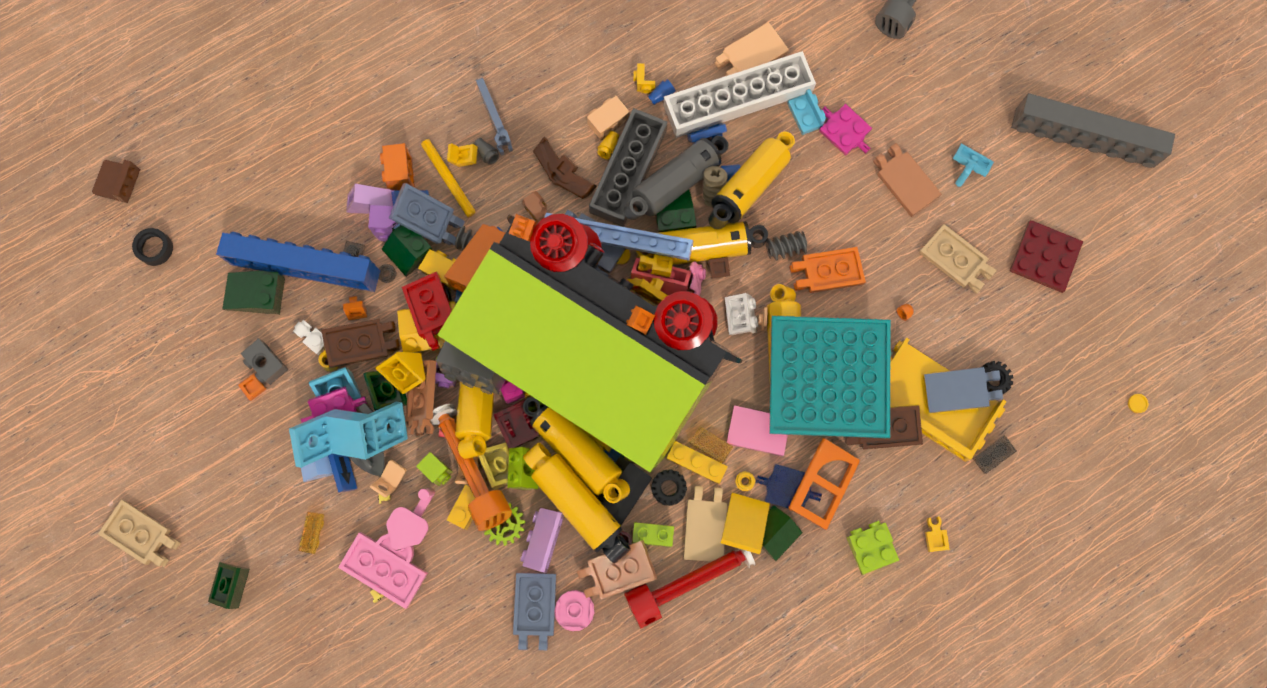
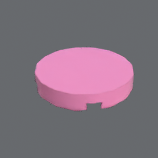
[555,590,595,631]

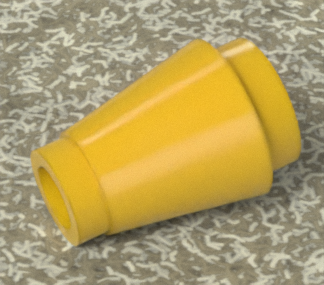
[597,131,619,160]

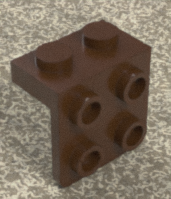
[92,160,141,203]

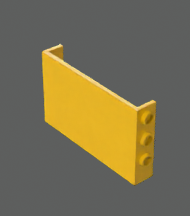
[890,338,1006,462]

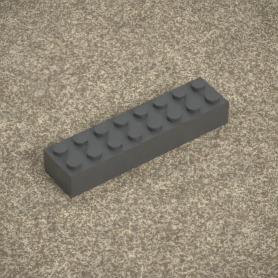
[1011,93,1175,168]

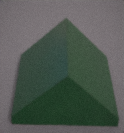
[363,371,407,411]
[762,505,803,561]
[208,562,250,609]

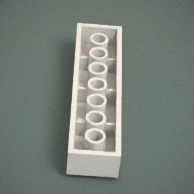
[663,51,816,138]

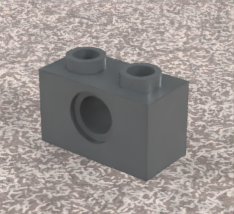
[240,338,289,385]

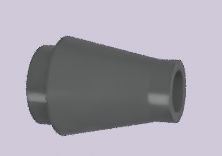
[474,138,499,165]

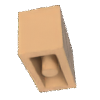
[587,96,630,140]

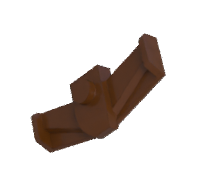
[533,137,597,199]

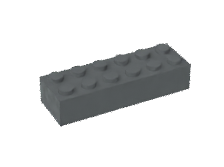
[589,108,668,227]

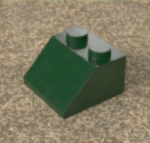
[382,225,433,277]

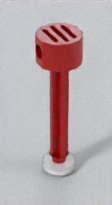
[624,548,755,629]

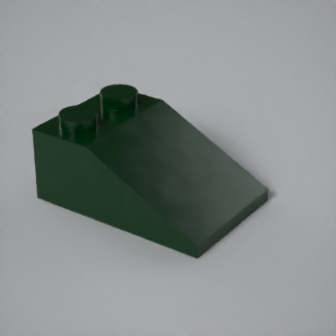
[655,189,696,233]
[222,271,285,315]

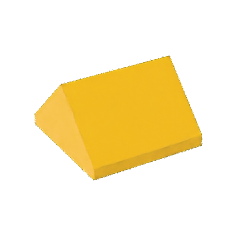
[375,352,426,394]

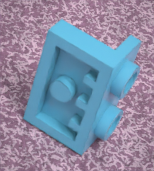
[787,89,826,135]

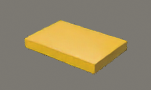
[720,493,770,554]

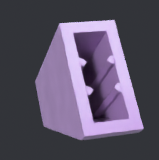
[346,184,395,214]

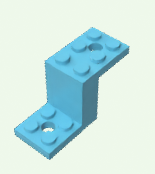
[289,402,408,468]

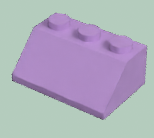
[521,508,564,573]

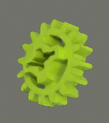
[484,503,526,546]

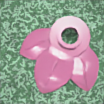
[690,262,706,296]

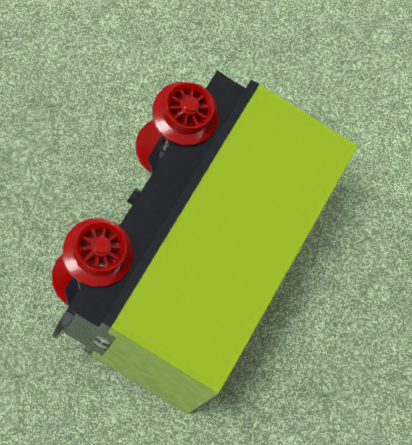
[438,214,743,472]

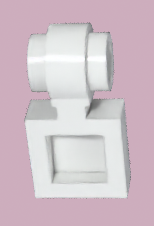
[293,320,325,355]

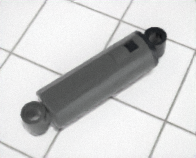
[623,136,728,220]

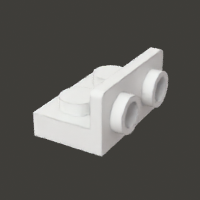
[725,293,758,335]

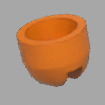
[897,304,914,321]

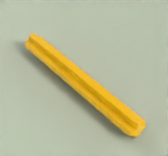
[421,139,476,217]

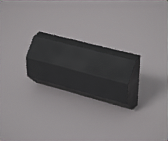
[594,457,652,525]

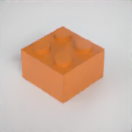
[380,143,415,191]

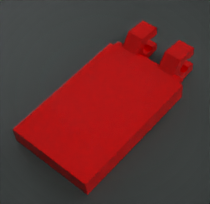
[402,271,452,351]

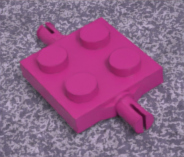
[819,104,872,156]
[301,386,367,423]

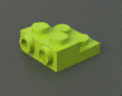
[846,521,899,575]

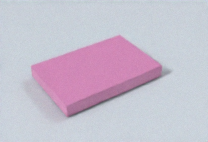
[726,406,788,456]

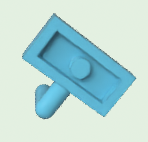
[953,143,994,187]

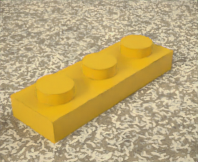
[667,441,728,484]

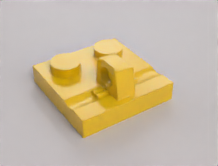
[626,278,668,305]

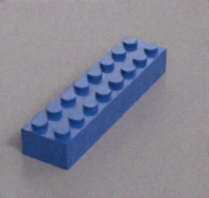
[216,232,380,292]

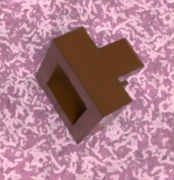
[708,257,730,279]

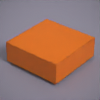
[238,373,266,401]

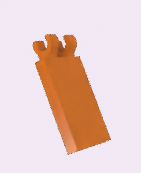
[789,247,866,293]

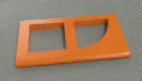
[788,438,860,530]

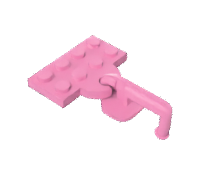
[338,488,435,609]

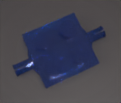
[755,464,822,508]

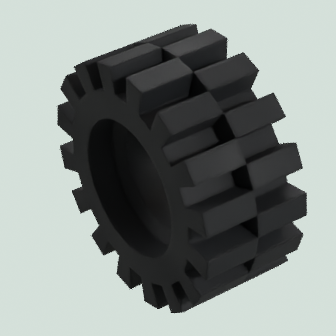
[980,361,1013,394]
[651,469,687,506]

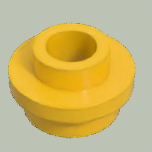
[735,471,755,491]

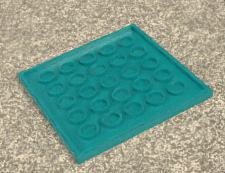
[769,316,891,438]

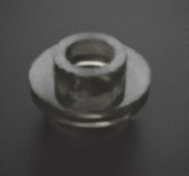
[379,264,396,283]

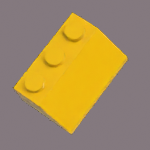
[397,301,456,352]

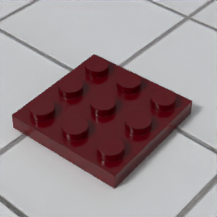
[1010,220,1083,293]

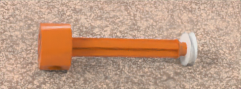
[430,404,512,531]

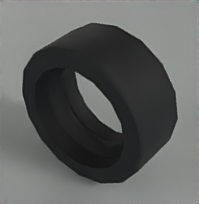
[132,228,173,266]

